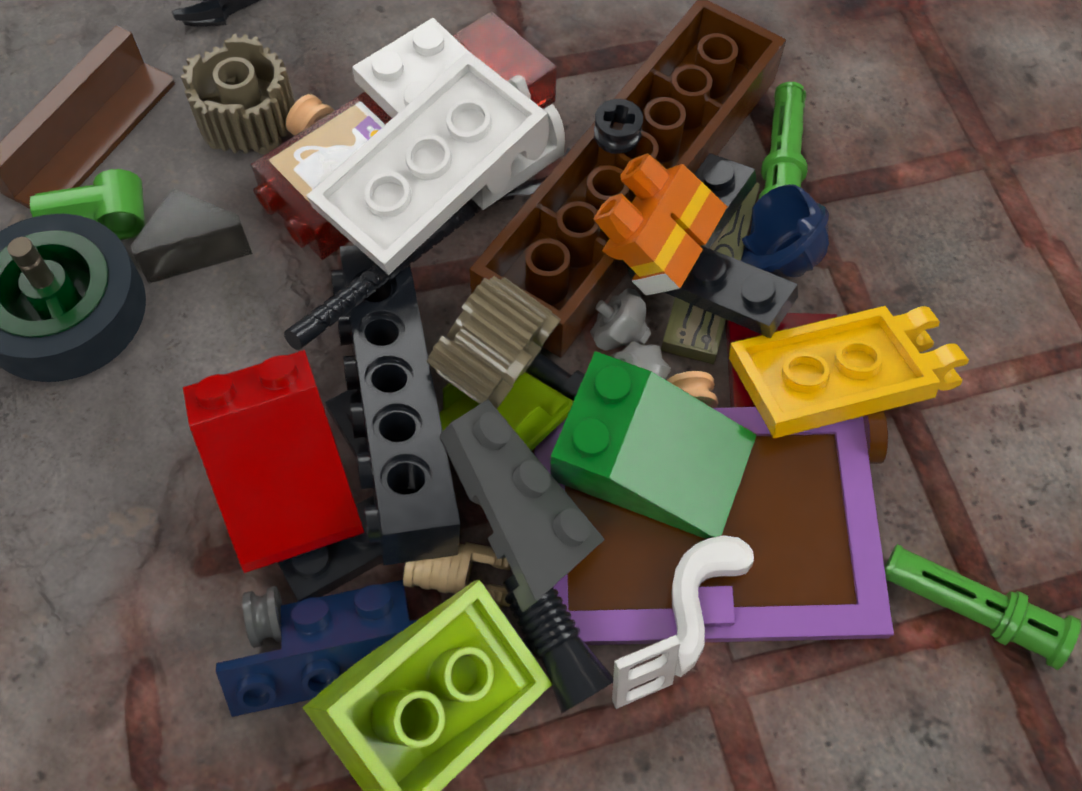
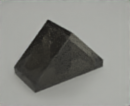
[131,188,252,283]

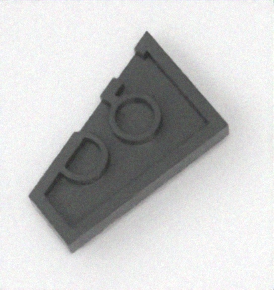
[439,399,605,612]

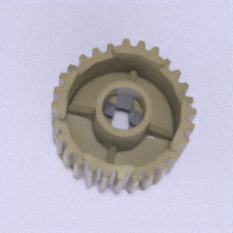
[181,34,295,154]
[426,276,561,409]

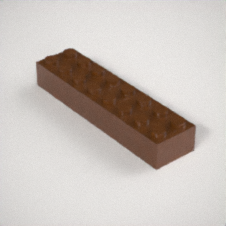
[469,0,787,358]

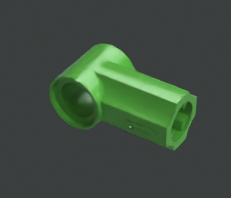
[30,169,145,240]

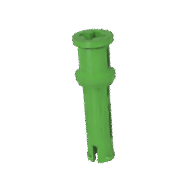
[758,81,808,200]
[885,544,1081,670]

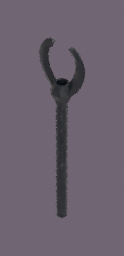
[284,148,571,350]

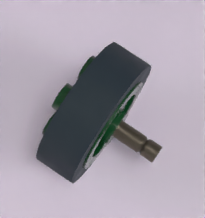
[0,214,146,382]

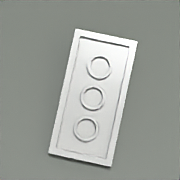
[352,18,565,210]
[306,51,549,275]

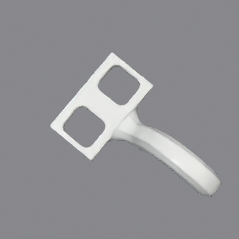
[612,535,754,709]

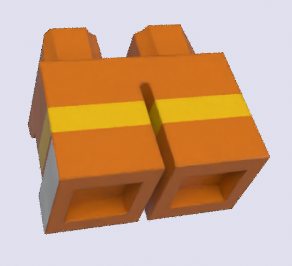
[593,153,728,295]

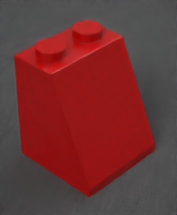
[183,350,365,573]

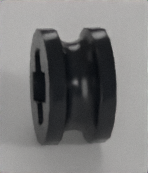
[594,99,643,154]

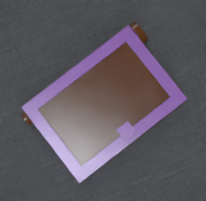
[532,407,894,645]

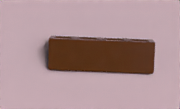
[0,25,175,209]

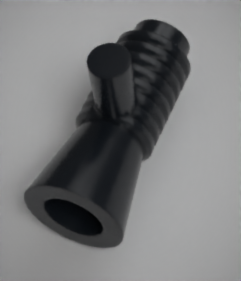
[503,575,613,714]

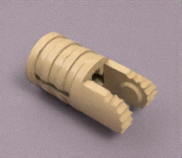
[403,542,511,607]

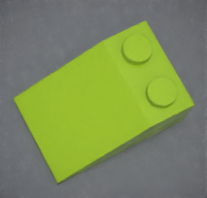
[302,580,552,791]

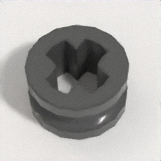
[242,586,283,648]

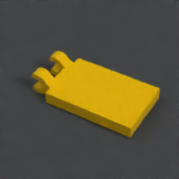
[729,306,969,439]

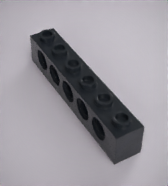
[331,245,460,566]

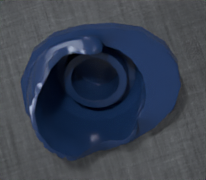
[741,184,829,278]

